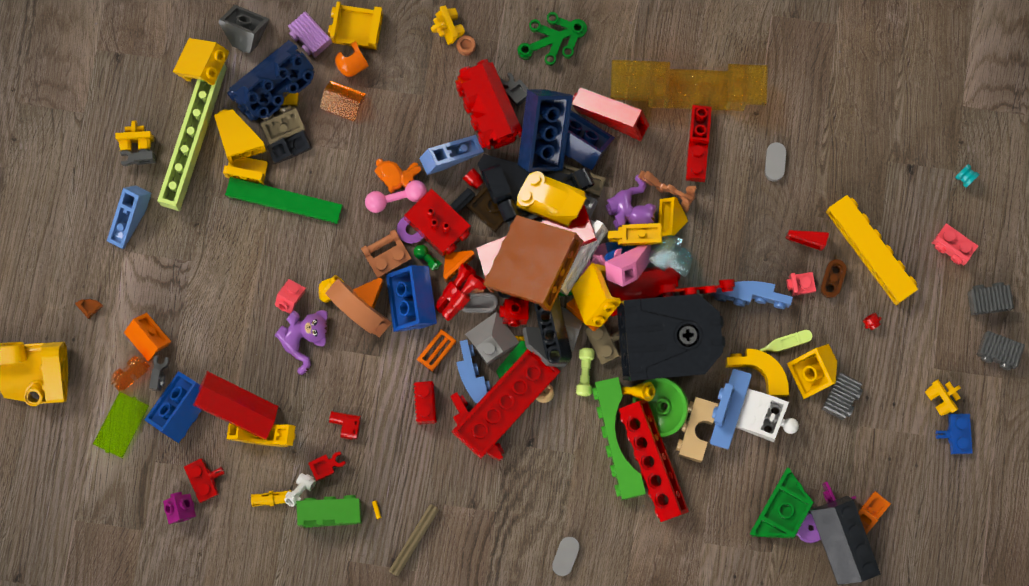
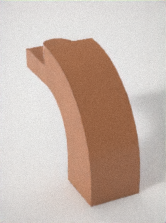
[325,279,392,337]

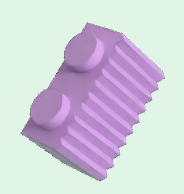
[288,11,332,58]

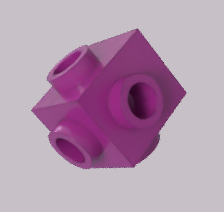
[163,492,196,524]

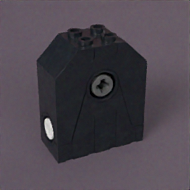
[617,294,725,381]

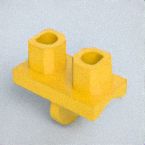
[431,5,465,45]
[115,120,154,152]
[925,379,961,416]

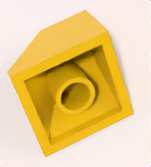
[787,344,837,399]

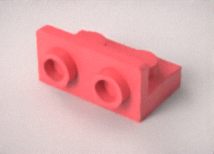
[932,223,978,266]

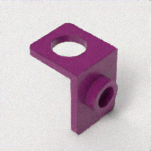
[822,481,856,503]

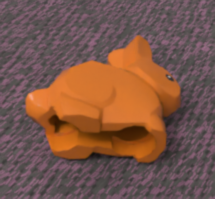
[374,158,422,194]

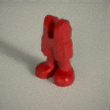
[435,263,486,321]

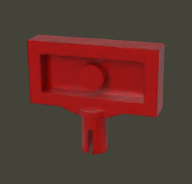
[184,458,225,503]

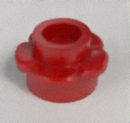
[863,313,882,330]

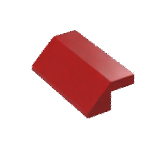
[193,371,278,440]

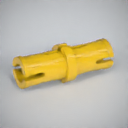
[251,490,291,507]

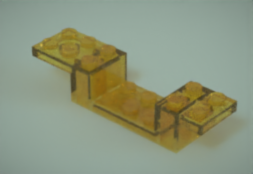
[610,60,767,111]

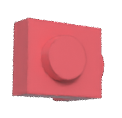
[275,279,306,314]

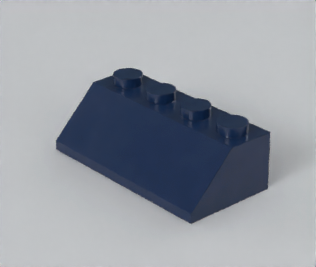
[518,89,573,172]
[565,110,615,170]

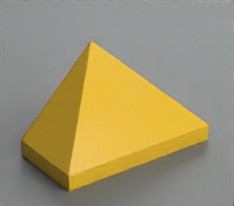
[658,197,688,237]

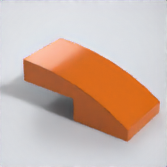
[858,491,891,535]

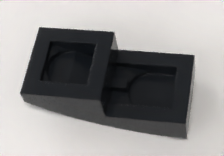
[267,130,312,164]

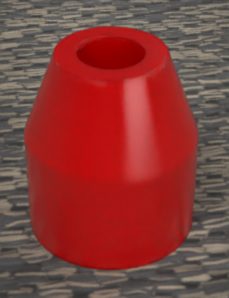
[462,168,483,189]

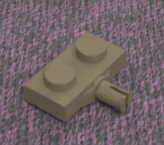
[585,324,620,366]

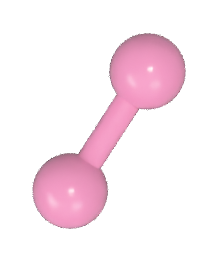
[365,180,427,213]

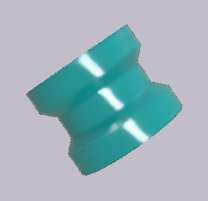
[955,164,980,188]

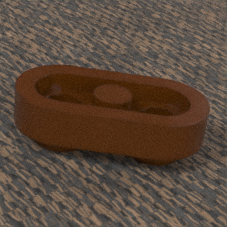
[820,259,847,298]

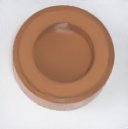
[457,35,476,56]

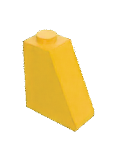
[214,109,266,163]

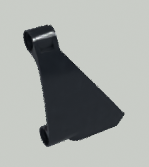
[477,154,595,223]

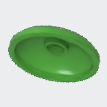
[632,378,688,437]

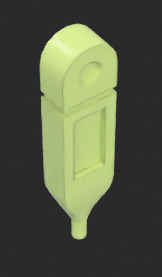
[760,330,812,352]

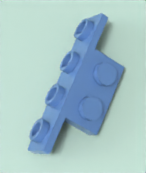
[710,369,752,449]

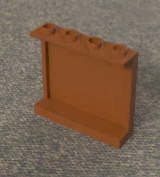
[483,215,583,311]

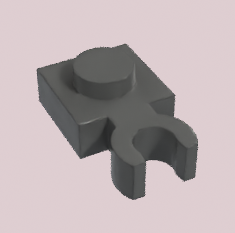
[500,72,528,107]

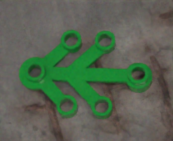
[517,12,587,66]

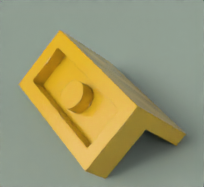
[223,158,268,185]

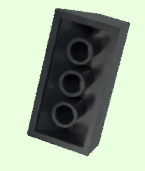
[810,496,881,585]

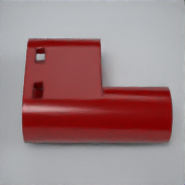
[329,411,361,440]

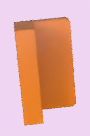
[124,313,171,361]

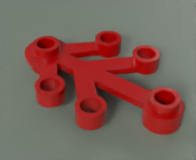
[658,279,735,297]

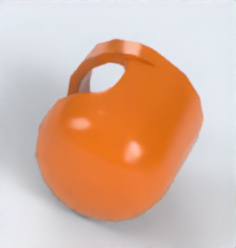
[335,41,369,77]

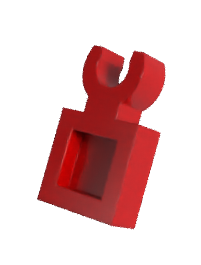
[308,452,346,481]

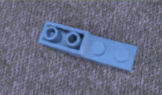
[711,281,793,309]
[456,340,491,405]

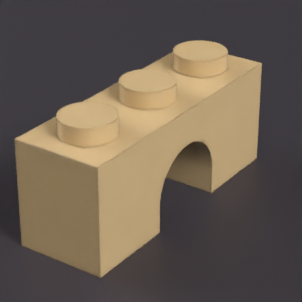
[676,397,719,463]

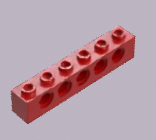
[619,400,689,522]

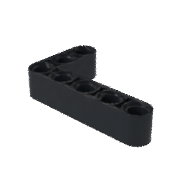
[497,291,572,364]

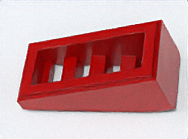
[785,230,829,251]

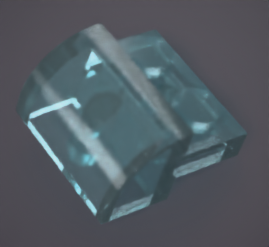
[648,236,693,277]

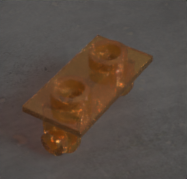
[110,355,150,392]

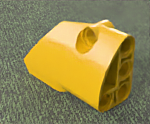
[0,342,68,406]

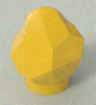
[319,275,344,303]

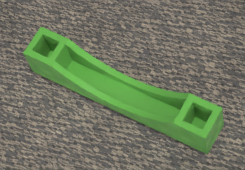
[592,377,646,501]

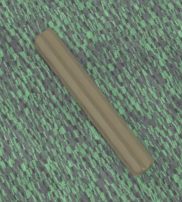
[389,504,439,576]

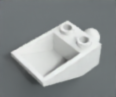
[736,389,799,442]

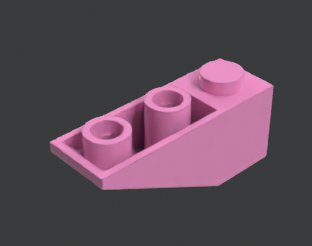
[605,245,651,287]

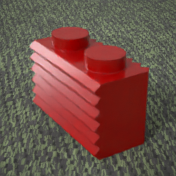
[413,381,437,425]

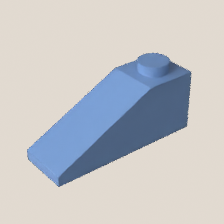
[419,135,484,175]
[107,185,152,249]

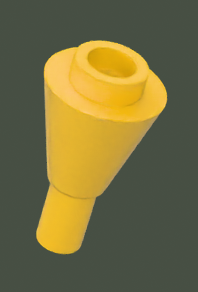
[621,382,656,402]

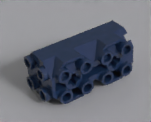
[227,40,315,121]

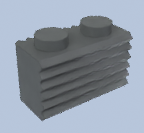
[967,282,1014,315]
[976,331,1025,371]
[821,373,863,420]

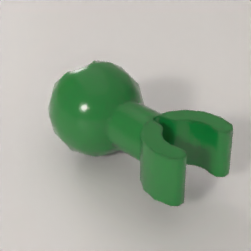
[414,245,442,271]

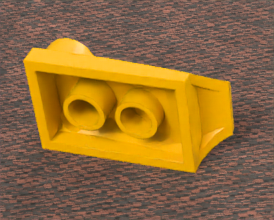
[516,171,587,227]

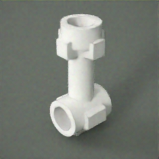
[284,473,316,507]

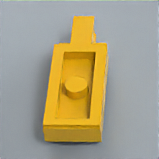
[608,223,663,246]

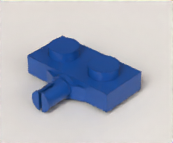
[935,414,973,455]

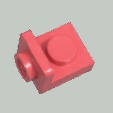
[786,272,816,296]

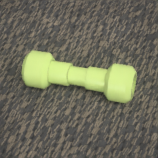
[576,348,595,397]

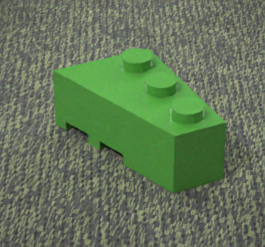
[296,495,362,528]

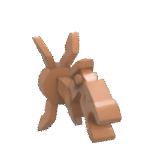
[638,170,697,213]

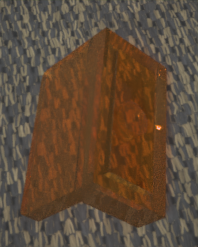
[320,81,366,121]

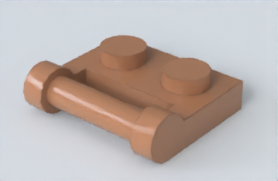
[361,229,412,278]

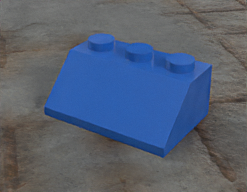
[386,265,437,332]
[144,371,202,443]

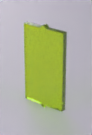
[93,392,149,458]

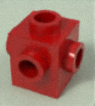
[499,297,529,327]

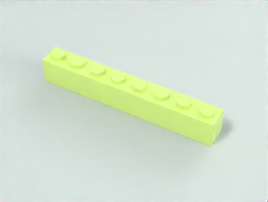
[157,63,227,211]

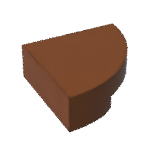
[75,299,103,319]

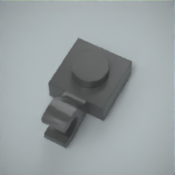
[120,149,156,166]
[149,356,170,392]

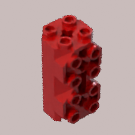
[455,59,522,150]

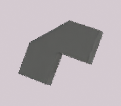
[523,327,567,367]

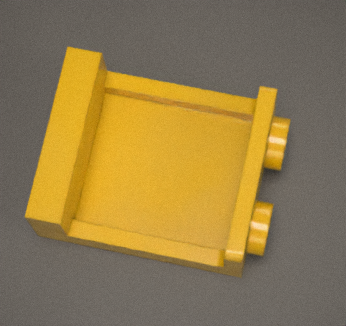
[328,1,383,50]
[173,38,229,85]
[571,263,621,327]

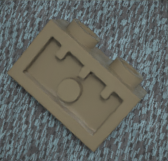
[260,105,305,144]

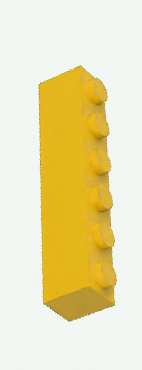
[826,195,918,306]

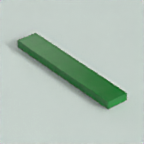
[225,177,343,224]

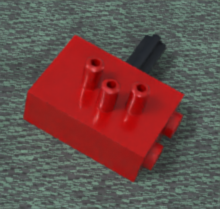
[404,188,475,257]

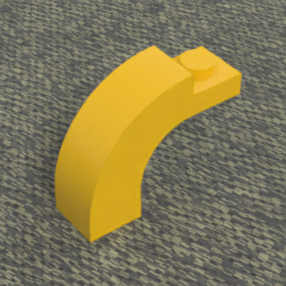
[725,349,789,398]
[226,423,296,447]

